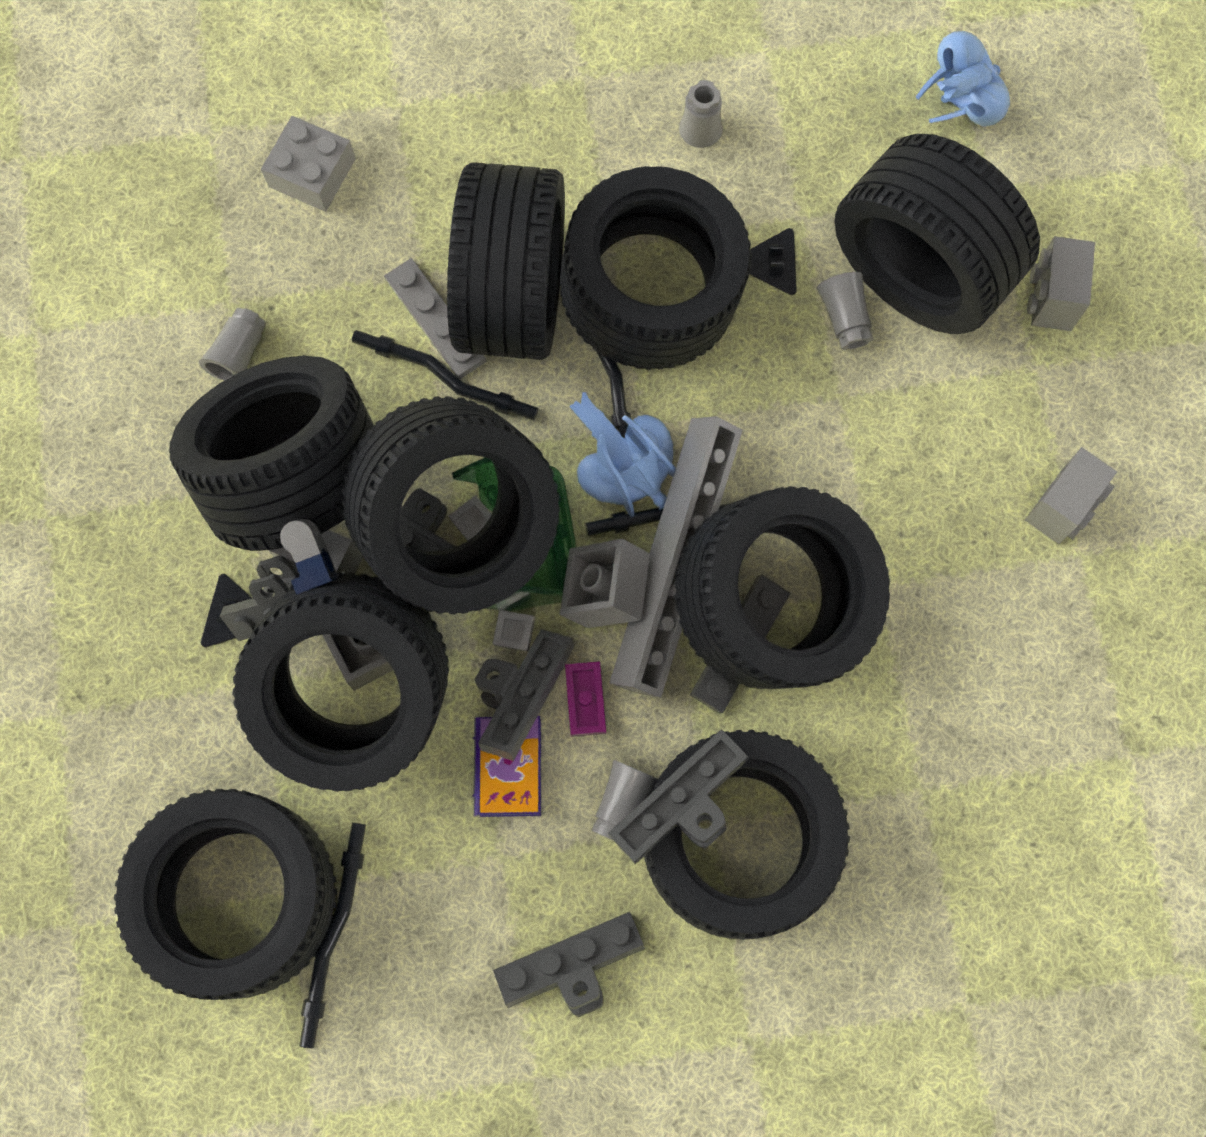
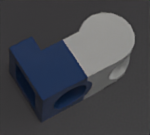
[280,519,338,595]

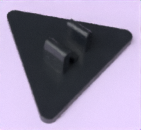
[749,228,797,295]
[200,574,252,648]

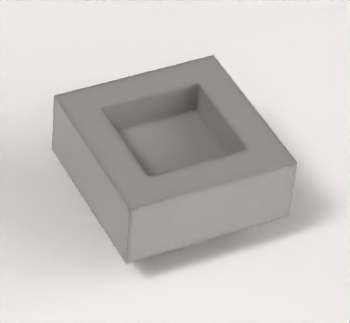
[449,495,491,541]
[493,610,535,652]

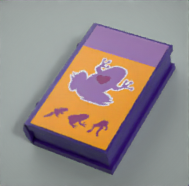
[472,716,541,817]

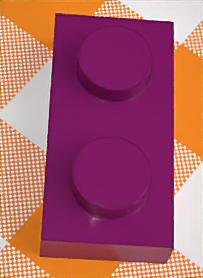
[565,661,607,737]

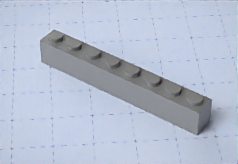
[609,416,743,698]

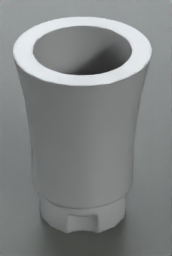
[679,80,723,148]
[817,272,873,350]
[199,308,266,381]
[592,760,658,840]

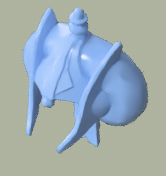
[916,31,1010,127]
[570,392,676,517]

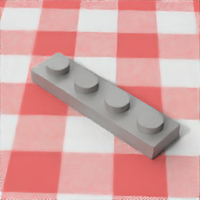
[384,258,487,379]

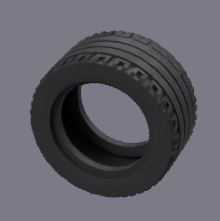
[834,133,1040,334]
[447,162,565,360]
[560,166,752,370]
[169,355,374,551]
[341,396,560,615]
[674,486,890,689]
[232,572,449,792]
[644,729,850,940]
[114,789,337,1000]

